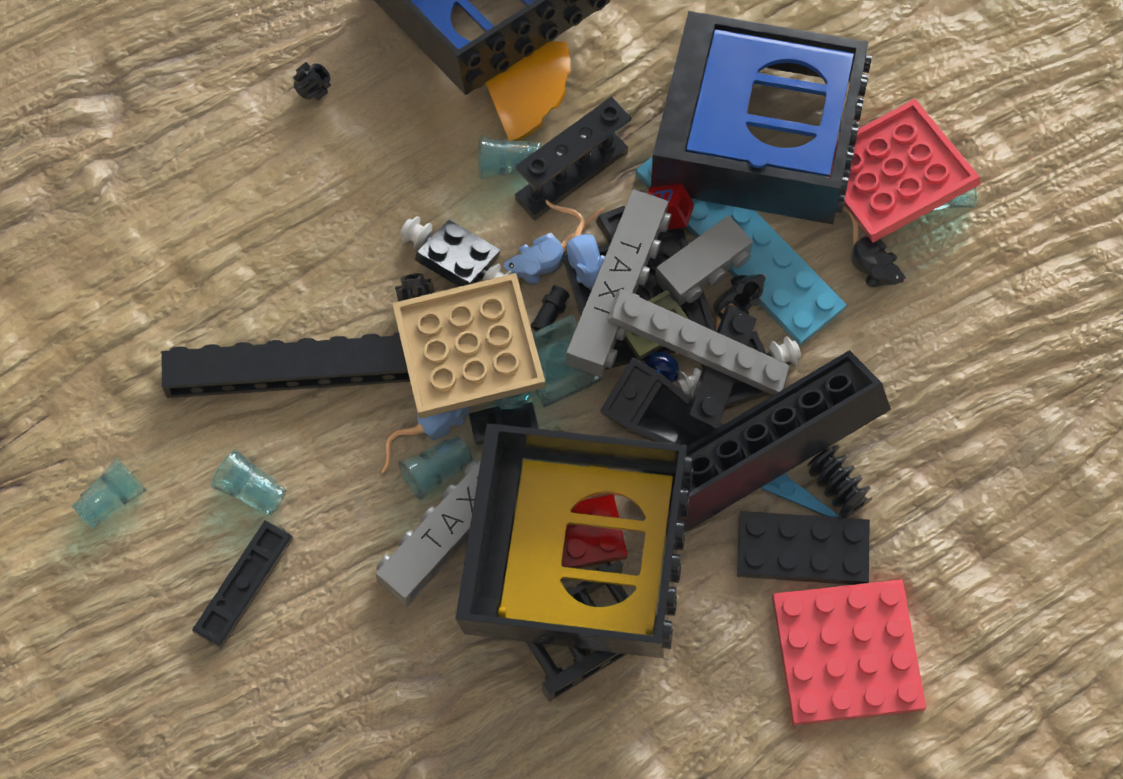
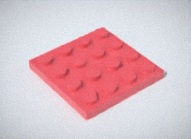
[830,99,981,243]
[772,579,926,726]

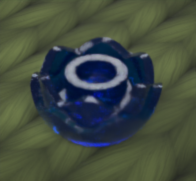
[643,351,680,383]

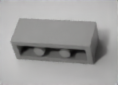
[654,215,753,306]

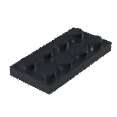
[737,511,870,585]

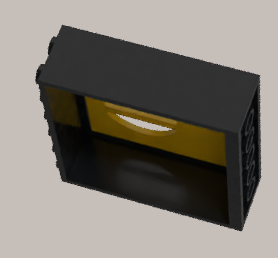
[455,423,694,659]

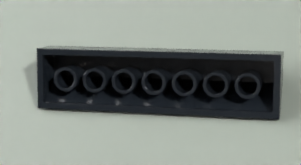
[643,350,891,537]

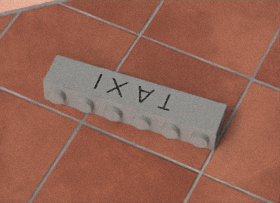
[566,189,672,377]
[376,458,536,607]

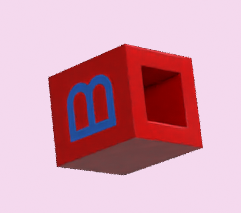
[647,183,694,230]

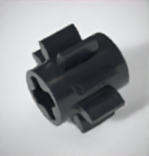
[293,62,331,100]
[395,273,435,301]

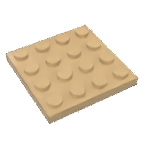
[392,273,546,419]

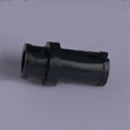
[530,285,570,336]

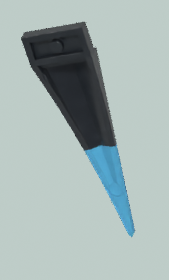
[600,357,838,517]

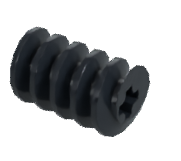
[807,444,872,518]

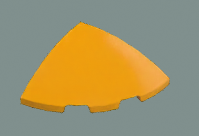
[486,41,571,145]

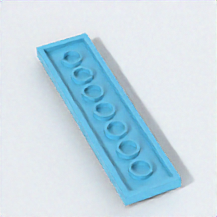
[635,141,847,346]

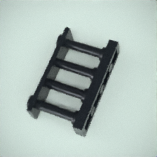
[515,96,632,221]
[510,560,657,702]

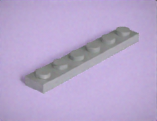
[607,289,789,395]

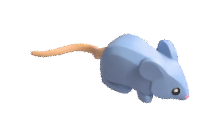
[546,200,605,290]
[503,208,604,285]
[381,406,471,474]

